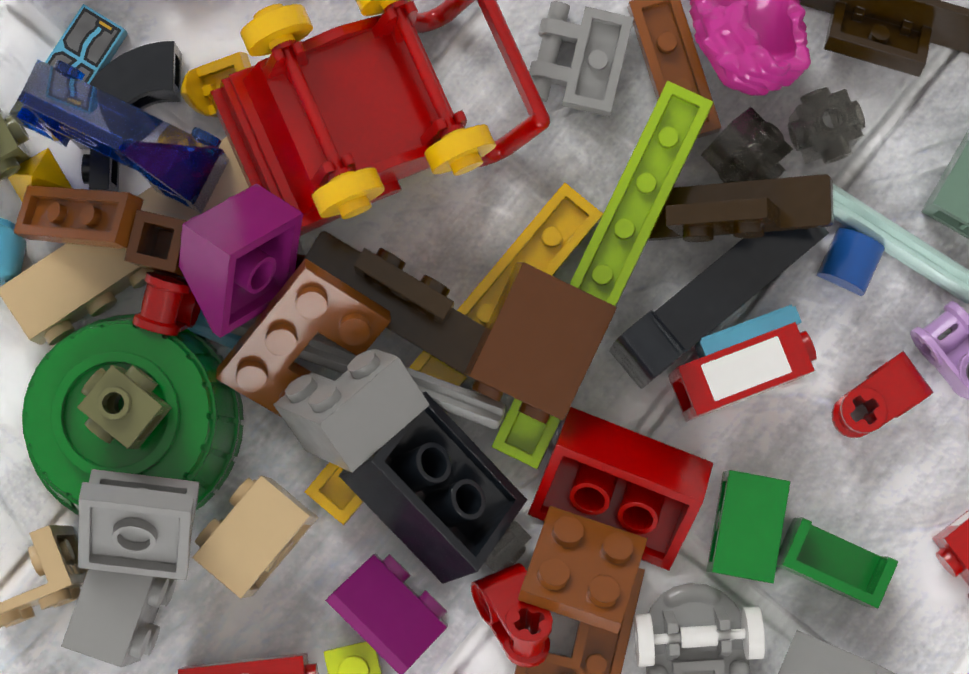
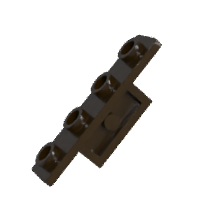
[799,0,969,77]
[648,174,834,242]
[302,231,485,377]

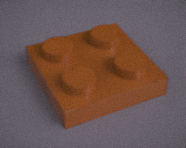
[518,506,648,634]

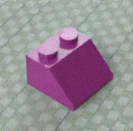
[179,184,303,338]
[325,554,448,674]

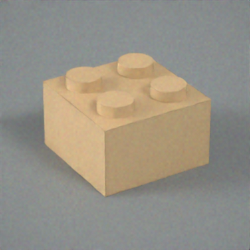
[192,475,319,599]

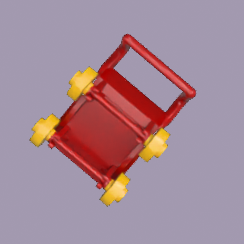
[209,0,550,236]

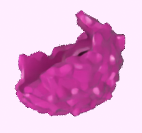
[689,0,811,96]

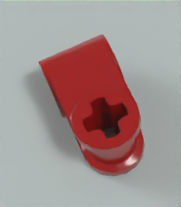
[132,271,201,336]
[831,351,934,438]
[471,563,553,668]

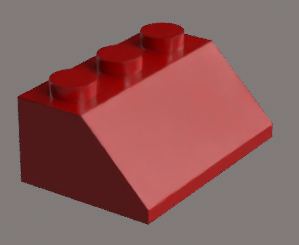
[528,406,713,571]

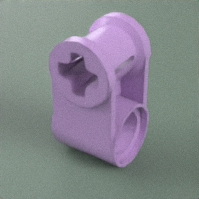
[910,301,969,400]

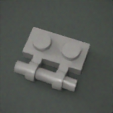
[529,1,634,117]

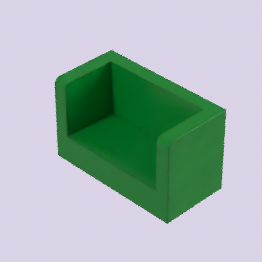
[706,470,791,584]
[777,517,898,609]

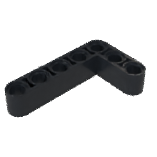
[609,227,829,389]

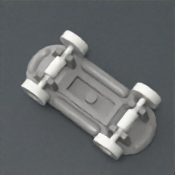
[633,583,765,674]

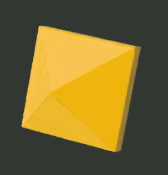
[8,148,72,201]

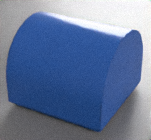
[816,228,885,296]

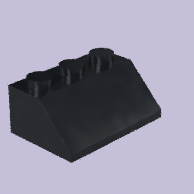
[339,391,527,584]

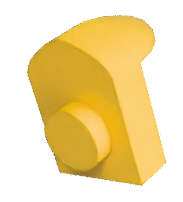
[181,52,251,117]

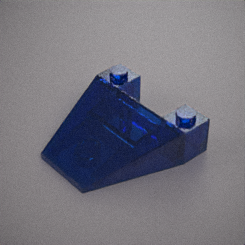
[9,59,229,214]

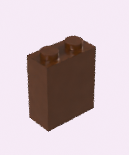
[464,262,617,424]

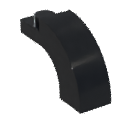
[70,41,182,192]

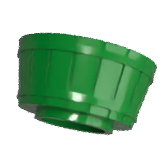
[22,314,244,515]

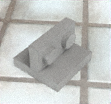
[78,469,199,580]

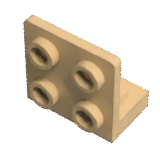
[0,525,88,628]

